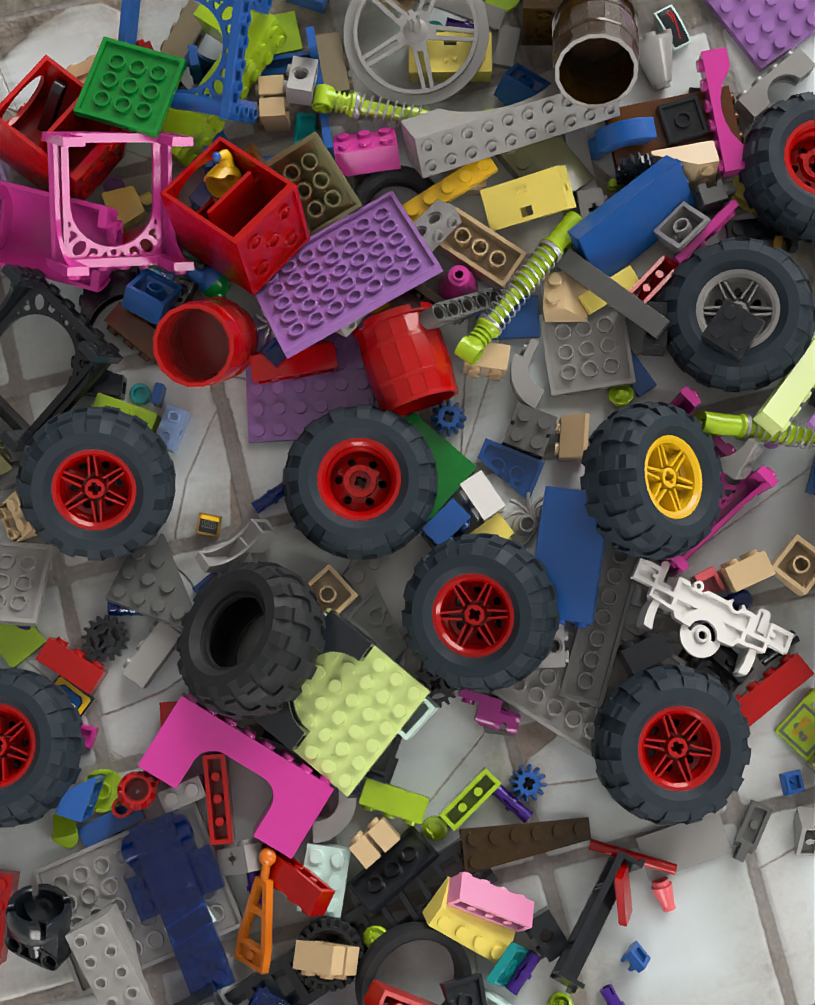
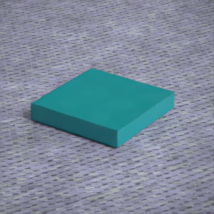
[486,942,529,987]

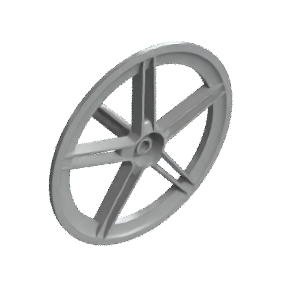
[343,0,489,106]

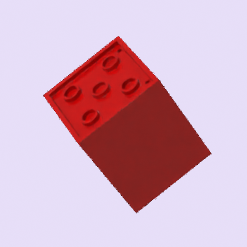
[0,55,129,201]
[160,136,310,296]

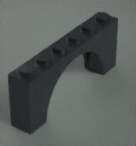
[68,270,137,400]
[253,610,377,751]

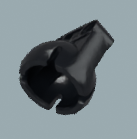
[5,884,72,971]

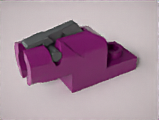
[458,689,521,736]

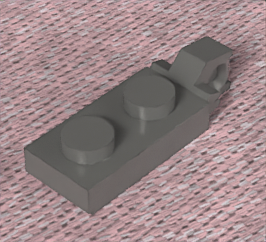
[732,799,773,862]

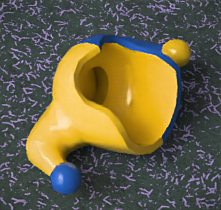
[203,149,242,202]

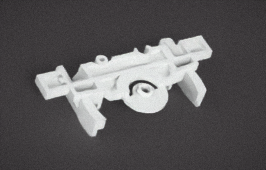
[630,558,794,677]

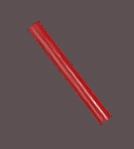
[589,839,677,875]

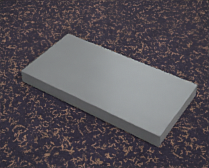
[635,813,733,881]

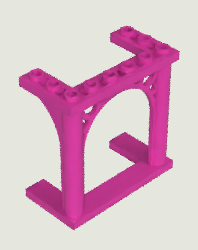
[42,132,194,280]
[657,386,779,576]

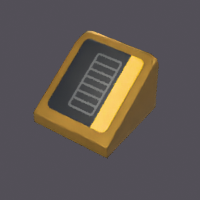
[196,512,222,538]

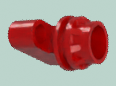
[111,770,162,819]

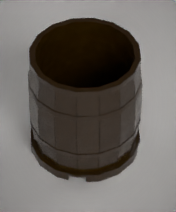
[552,0,639,108]

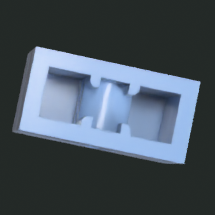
[156,404,191,454]

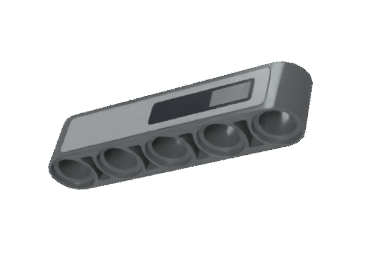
[419,287,502,329]

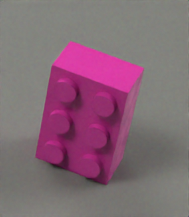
[333,127,401,176]

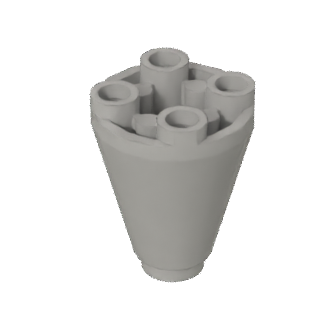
[639,29,673,91]

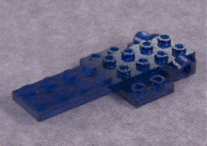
[121,811,236,995]

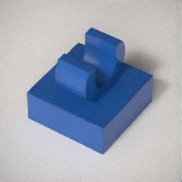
[621,940,651,973]

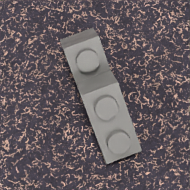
[716,438,766,480]
[195,519,277,573]

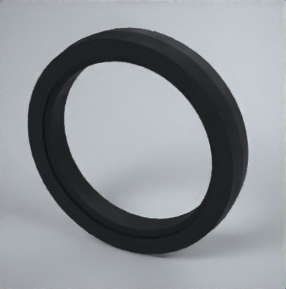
[355,921,472,1005]

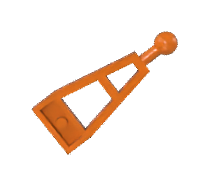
[234,848,276,974]

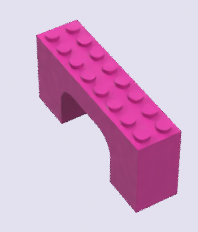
[138,692,334,859]

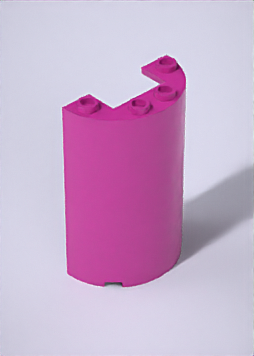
[0,180,123,292]

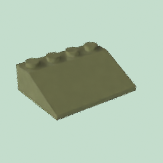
[264,131,362,237]
[495,135,595,217]

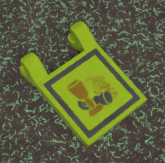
[774,688,815,761]

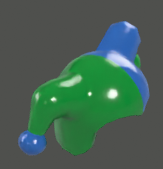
[185,256,231,298]

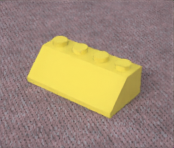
[422,876,515,964]

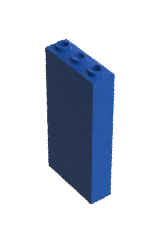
[567,155,697,277]
[535,486,606,629]

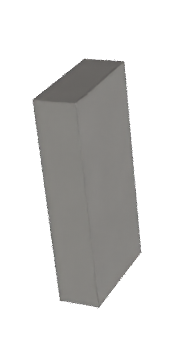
[493,25,521,70]

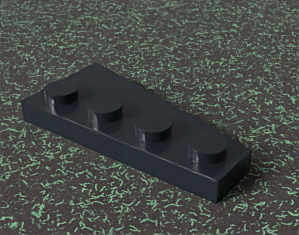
[439,973,487,1005]

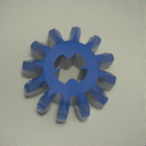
[430,400,467,437]
[509,764,547,802]

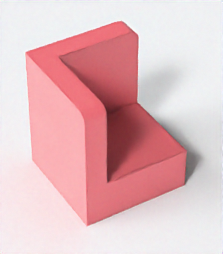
[690,566,726,594]

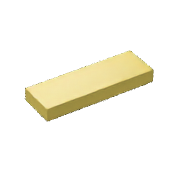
[578,265,639,315]

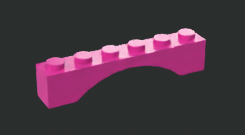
[696,47,746,179]

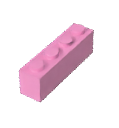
[446,872,534,933]

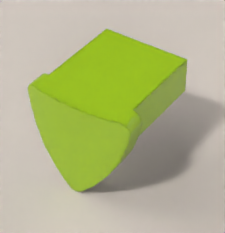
[51,814,78,849]

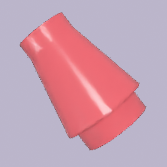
[651,876,676,912]

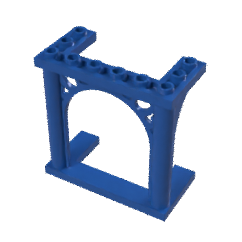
[118,0,272,124]

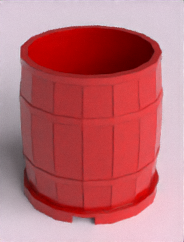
[153,297,258,387]
[352,302,459,416]

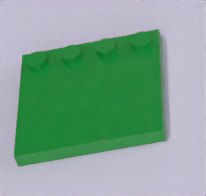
[73,36,187,139]
[364,412,477,531]

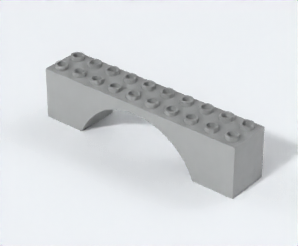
[400,80,620,178]
[65,902,155,1005]

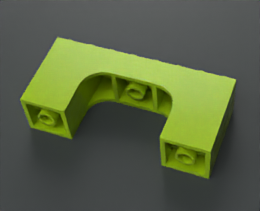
[147,0,287,169]

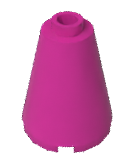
[437,265,479,300]

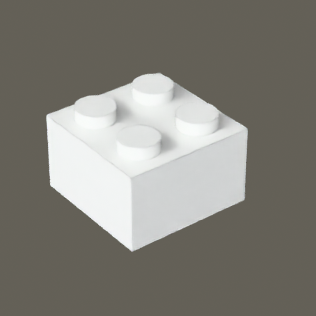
[458,470,506,524]

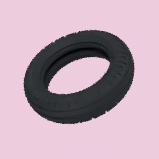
[349,165,435,215]

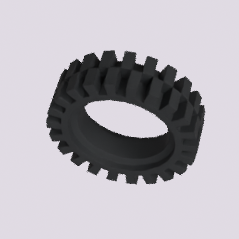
[293,917,364,992]

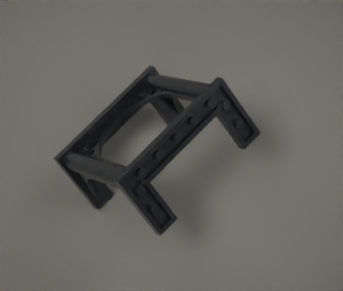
[0,264,123,452]

